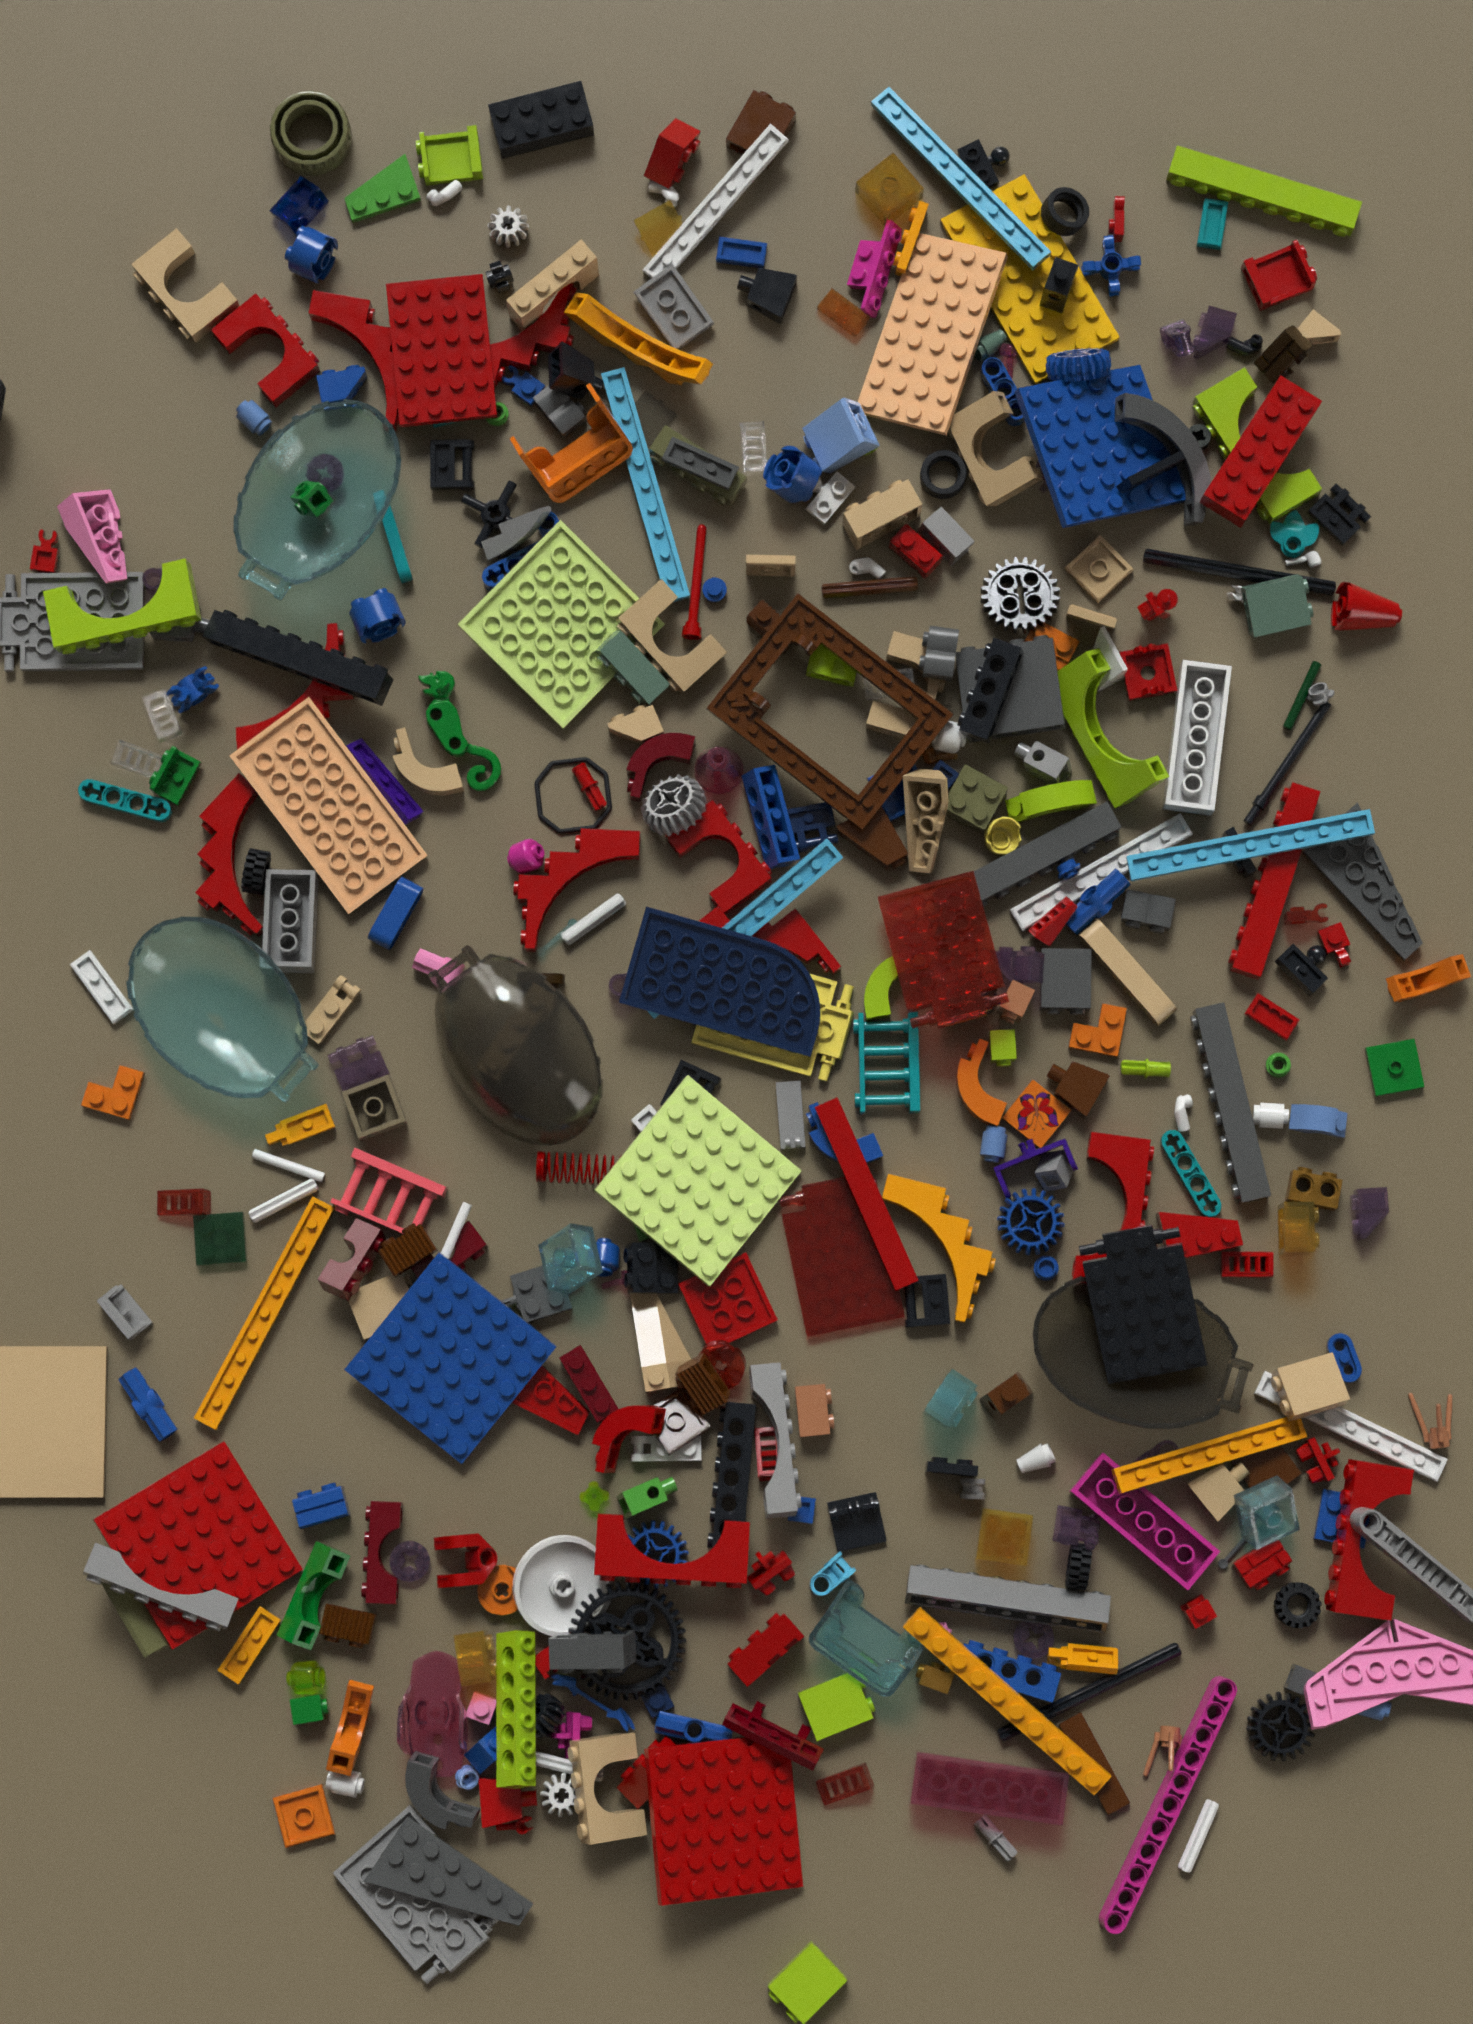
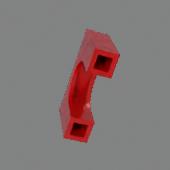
[211,293,320,408]
[665,800,772,915]

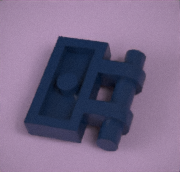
[787,802,839,853]

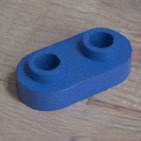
[1326,1333,1362,1383]

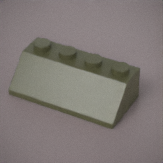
[101,1582,169,1658]

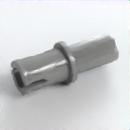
[974,1813,1017,1861]

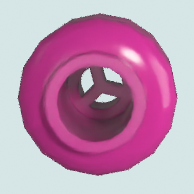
[507,839,545,874]

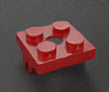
[1119,643,1177,701]

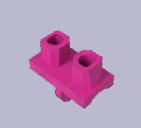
[551,1712,592,1758]

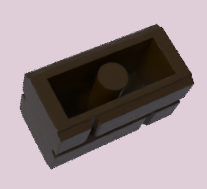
[1254,325,1312,383]

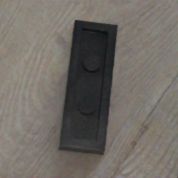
[1116,450,1186,494]

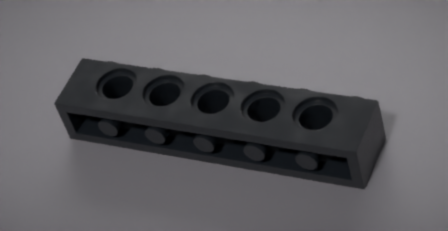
[707,1402,756,1548]

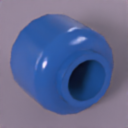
[587,1238,620,1277]

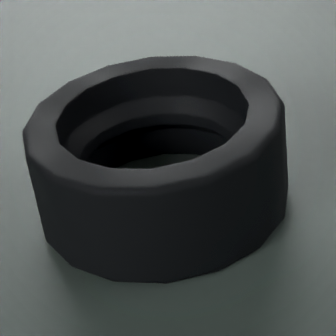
[1041,187,1089,236]
[920,450,967,499]

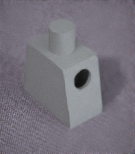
[1014,741,1072,785]

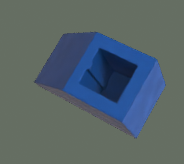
[317,365,367,410]
[464,1727,496,1774]

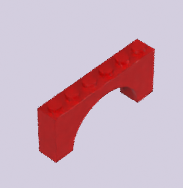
[1071,1132,1154,1284]
[1324,1459,1414,1621]
[594,1514,750,1588]

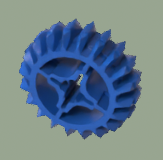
[1046,348,1111,382]
[997,1188,1065,1256]
[628,1520,689,1589]

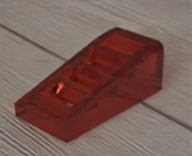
[157,1188,211,1216]
[815,1762,874,1806]

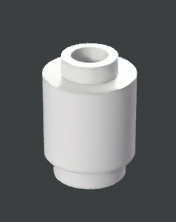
[1253,1103,1289,1129]
[326,1771,365,1798]

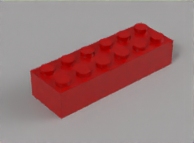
[1199,375,1322,528]

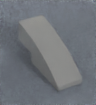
[481,506,551,560]

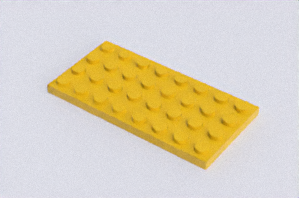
[940,174,1120,385]

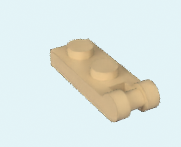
[299,975,361,1045]

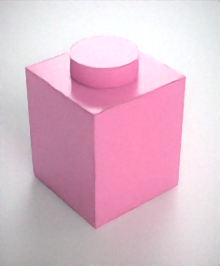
[465,1691,496,1725]

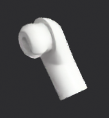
[426,180,462,206]
[1174,1094,1193,1132]

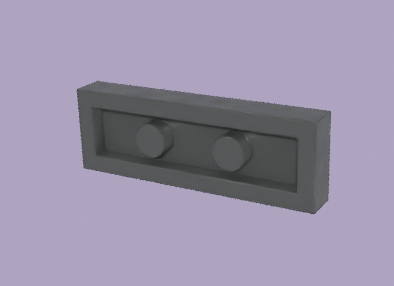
[662,437,739,491]

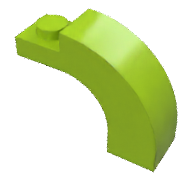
[1005,780,1097,823]
[864,952,933,1021]

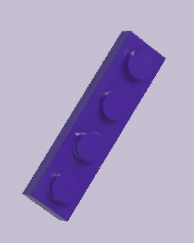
[346,738,424,825]

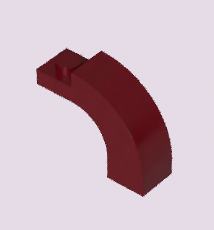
[626,733,696,802]

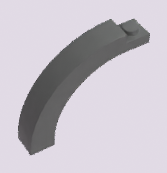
[1115,393,1211,526]

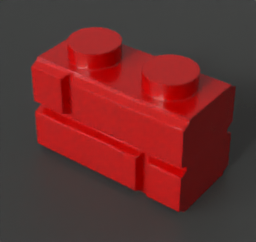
[889,524,943,579]
[1232,1536,1293,1591]

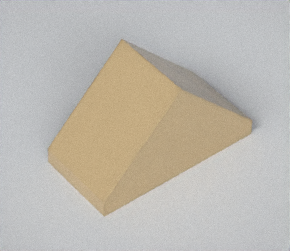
[1297,309,1341,345]

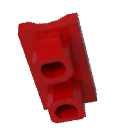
[1137,589,1178,622]
[1295,1437,1340,1484]
[747,1550,795,1596]

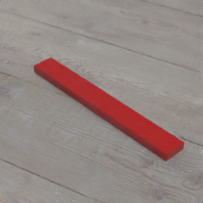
[815,1097,919,1291]

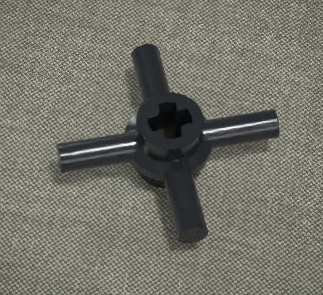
[461,480,517,548]

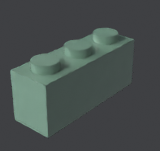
[595,630,670,705]

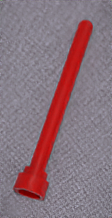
[682,524,707,640]

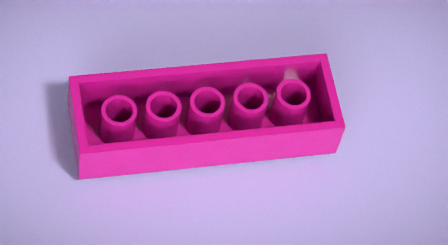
[1069,1452,1220,1590]

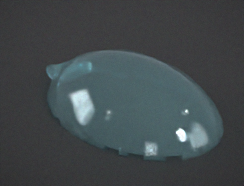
[233,399,401,600]
[126,916,319,1103]

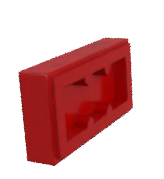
[1244,993,1300,1041]

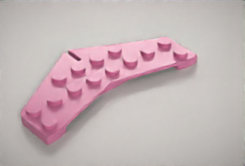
[1304,1619,1473,1730]

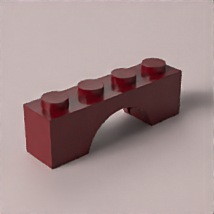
[361,1501,403,1604]

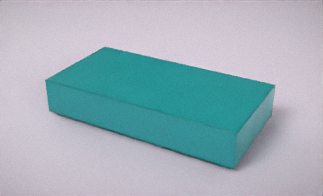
[1197,198,1228,250]

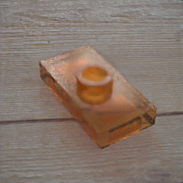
[817,288,870,337]

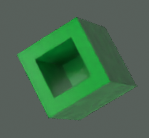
[289,1694,329,1725]

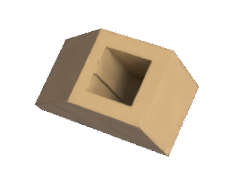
[607,704,664,745]

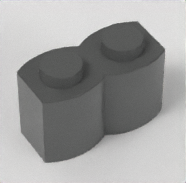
[533,385,587,439]
[918,626,959,681]
[1120,890,1176,934]

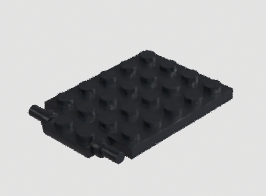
[1079,1225,1208,1384]

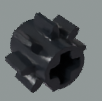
[485,260,514,293]

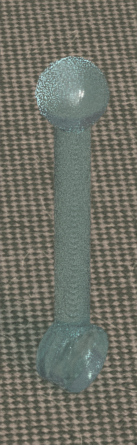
[537,919,577,956]

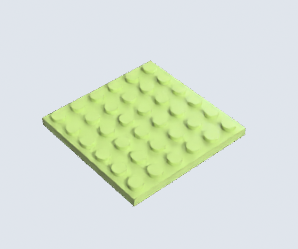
[457,520,665,729]
[593,1075,802,1287]

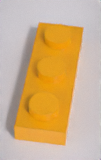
[893,201,929,276]
[217,1606,281,1684]

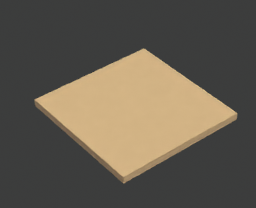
[0,1346,108,1498]

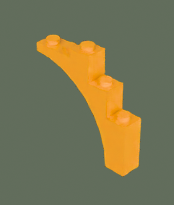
[564,292,713,385]
[882,1174,996,1323]

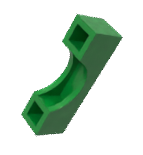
[277,1541,351,1650]

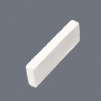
[70,950,134,1024]

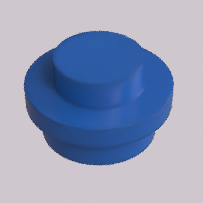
[702,577,727,602]
[1033,1255,1059,1281]

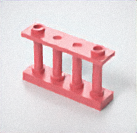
[331,1148,448,1234]

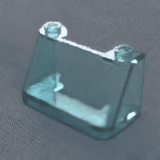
[809,1578,925,1697]

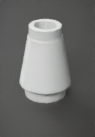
[1016,1443,1056,1473]

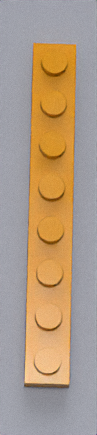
[1111,1417,1307,1494]

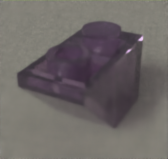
[1191,305,1237,359]
[989,946,1044,983]
[1350,1187,1389,1240]

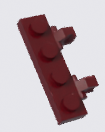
[722,1701,824,1771]

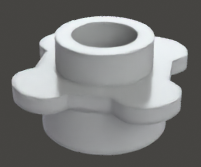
[1307,682,1335,706]

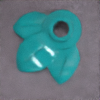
[1270,510,1319,558]

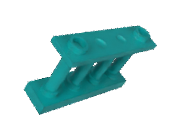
[853,1012,920,1114]

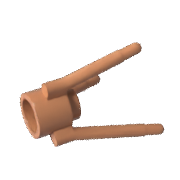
[1408,1393,1453,1449]
[1143,1726,1184,1785]

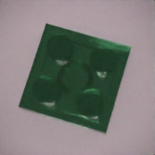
[193,1212,247,1266]

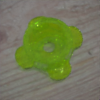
[579,1481,609,1511]

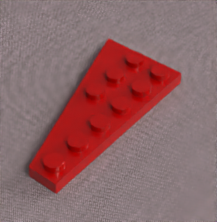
[512,1365,590,1435]

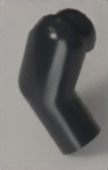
[1226,334,1263,356]

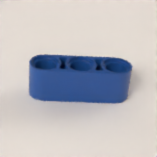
[980,357,1025,426]
[368,877,424,950]

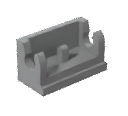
[918,507,975,566]
[97,1284,153,1340]

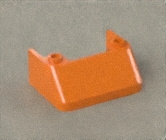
[510,383,633,503]

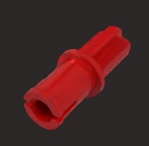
[571,763,607,811]

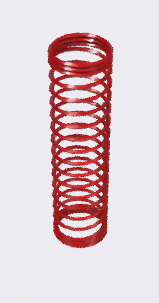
[536,1151,621,1185]

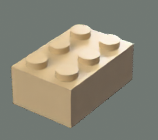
[842,479,922,550]

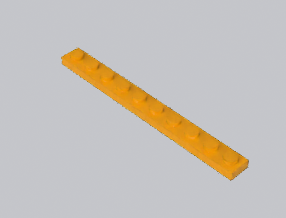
[194,1196,335,1430]
[903,1607,1111,1795]

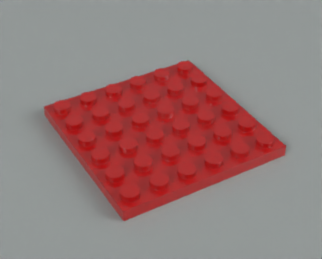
[93,1441,303,1650]
[644,1737,803,1906]

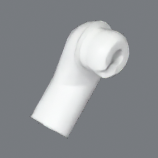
[648,180,679,208]
[849,557,886,580]

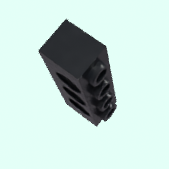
[957,638,1023,743]

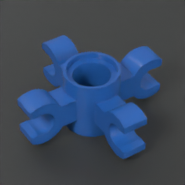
[1081,235,1141,297]
[166,666,219,713]

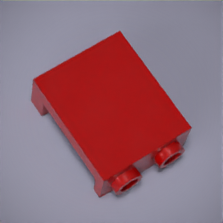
[1241,239,1317,311]

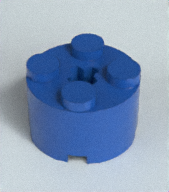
[285,226,338,283]
[763,446,822,503]
[349,588,406,643]

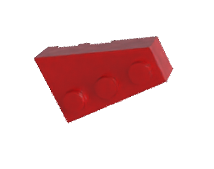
[1156,1212,1243,1258]
[727,1612,805,1687]

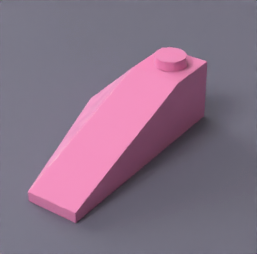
[57,489,127,583]

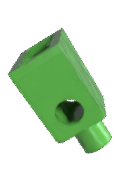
[616,1477,678,1519]

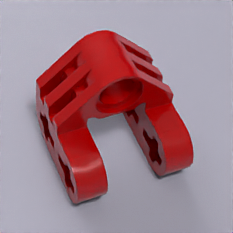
[434,1533,498,1588]

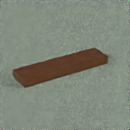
[1059,1712,1130,1815]

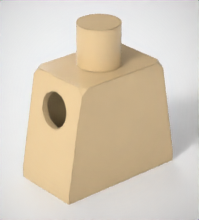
[1187,1462,1250,1521]

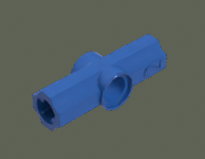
[1066,868,1131,935]
[118,1367,178,1442]
[654,1710,733,1742]

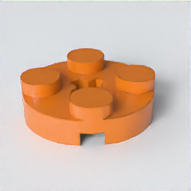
[477,1564,518,1615]

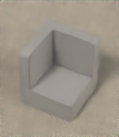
[1034,1150,1073,1191]

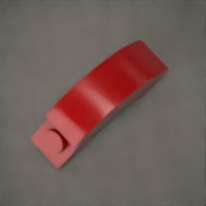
[592,1405,666,1473]

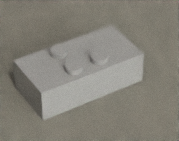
[262,869,319,973]

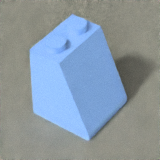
[802,398,880,474]

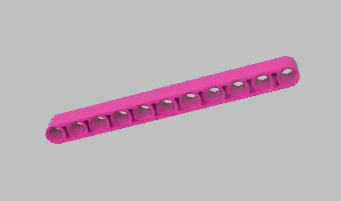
[1099,1676,1237,1934]

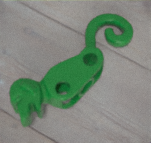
[418,671,501,791]

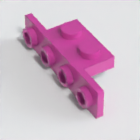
[847,220,902,318]

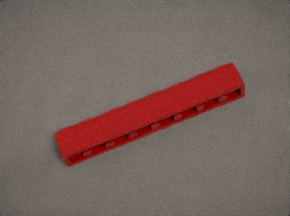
[1228,782,1321,980]

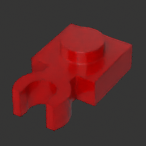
[1108,196,1125,242]
[30,529,59,573]

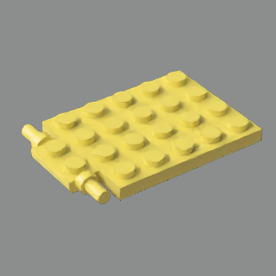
[691,974,854,1082]

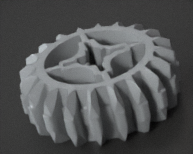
[640,774,707,837]

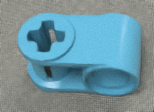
[809,1551,856,1596]

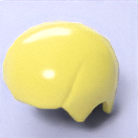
[984,817,1022,856]

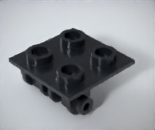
[827,1492,887,1552]

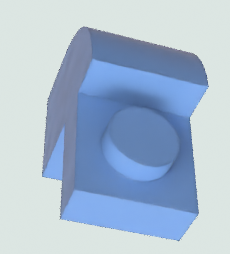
[1289,1104,1348,1137]

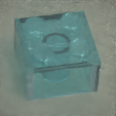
[538,1223,603,1294]
[922,1369,978,1429]
[1234,1475,1300,1550]

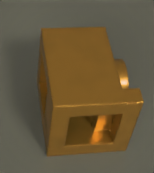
[915,1661,955,1694]

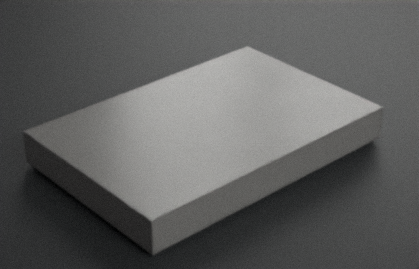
[633,264,714,350]

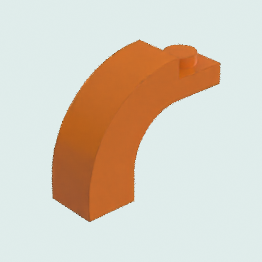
[1386,954,1471,1002]
[956,1039,1007,1126]
[326,1680,374,1776]

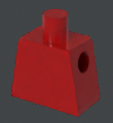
[479,1777,538,1828]

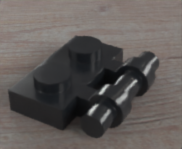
[1307,483,1372,546]

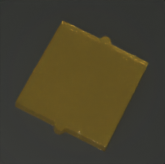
[633,200,683,256]

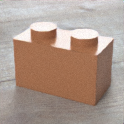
[997,980,1035,1024]
[795,1384,834,1438]

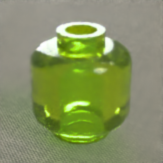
[286,1661,326,1695]

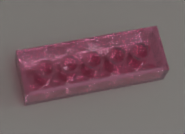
[909,1751,1069,1826]

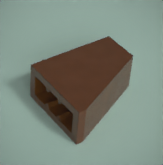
[836,806,909,870]

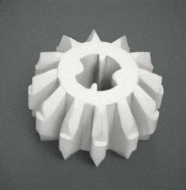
[488,205,529,248]
[540,1773,576,1817]

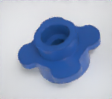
[1056,859,1081,880]

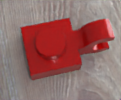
[1317,922,1351,968]

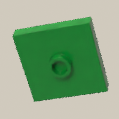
[1365,1038,1425,1097]

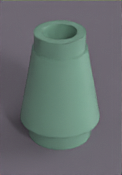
[974,329,1008,361]

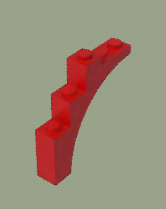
[490,282,577,388]
[309,290,399,431]
[236,623,354,749]
[195,773,263,937]
[513,828,641,952]

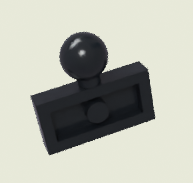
[957,139,1010,189]
[1274,944,1328,997]

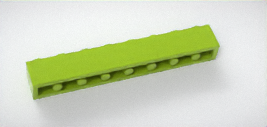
[1166,145,1362,237]

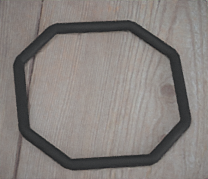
[534,757,612,834]

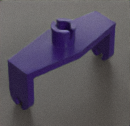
[994,1138,1078,1198]

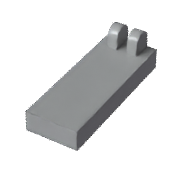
[776,1081,805,1150]

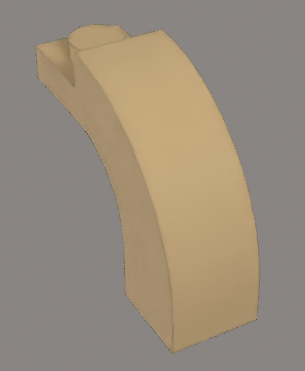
[393,727,464,796]

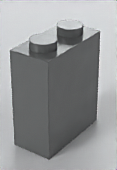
[1039,948,1091,1015]

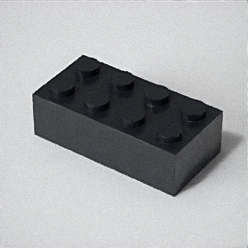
[488,81,594,159]

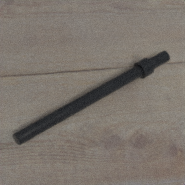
[1243,702,1331,826]

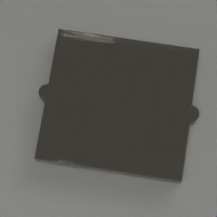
[635,390,677,447]

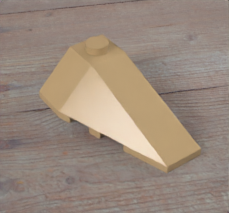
[903,769,949,873]
[630,1294,691,1393]

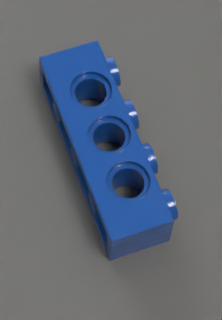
[742,765,800,869]
[962,1640,1061,1703]

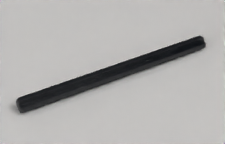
[1143,549,1336,595]
[997,1643,1182,1742]

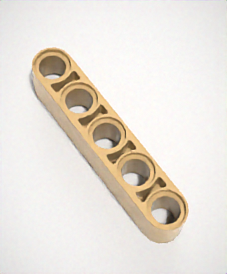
[1078,919,1177,1026]

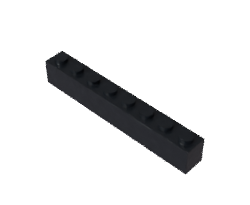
[203,610,394,706]

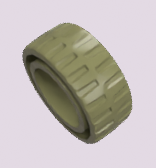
[270,90,352,176]

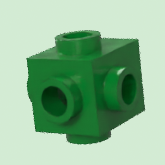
[290,481,334,517]

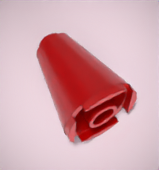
[1331,581,1402,631]

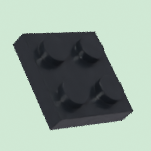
[925,1457,978,1477]

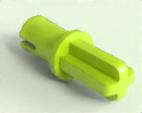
[1120,1058,1171,1078]

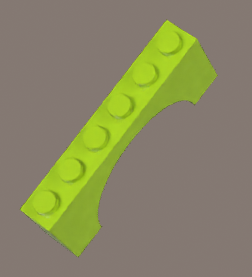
[1192,367,1322,524]
[43,558,202,654]
[1058,648,1170,808]

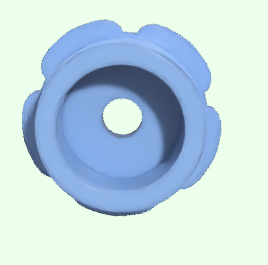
[455,1765,479,1790]

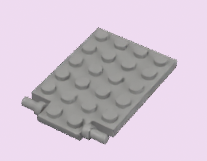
[0,572,145,672]
[333,1804,499,1984]

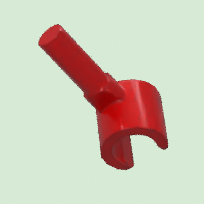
[496,1815,533,1835]

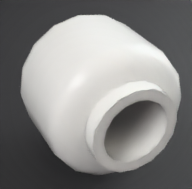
[932,721,967,754]

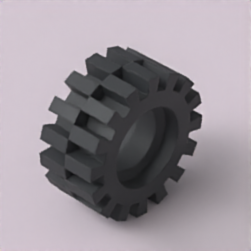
[241,848,271,895]
[1065,1542,1092,1590]
[1274,1582,1322,1628]

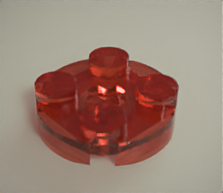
[698,1340,746,1389]

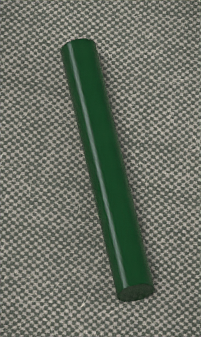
[1282,661,1321,731]

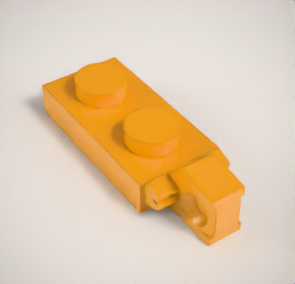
[265,1104,335,1146]
[1047,1643,1118,1675]

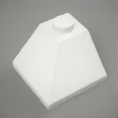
[1093,626,1128,693]

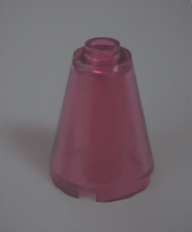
[694,745,743,794]

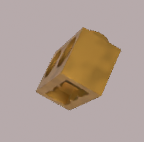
[1285,1167,1343,1211]

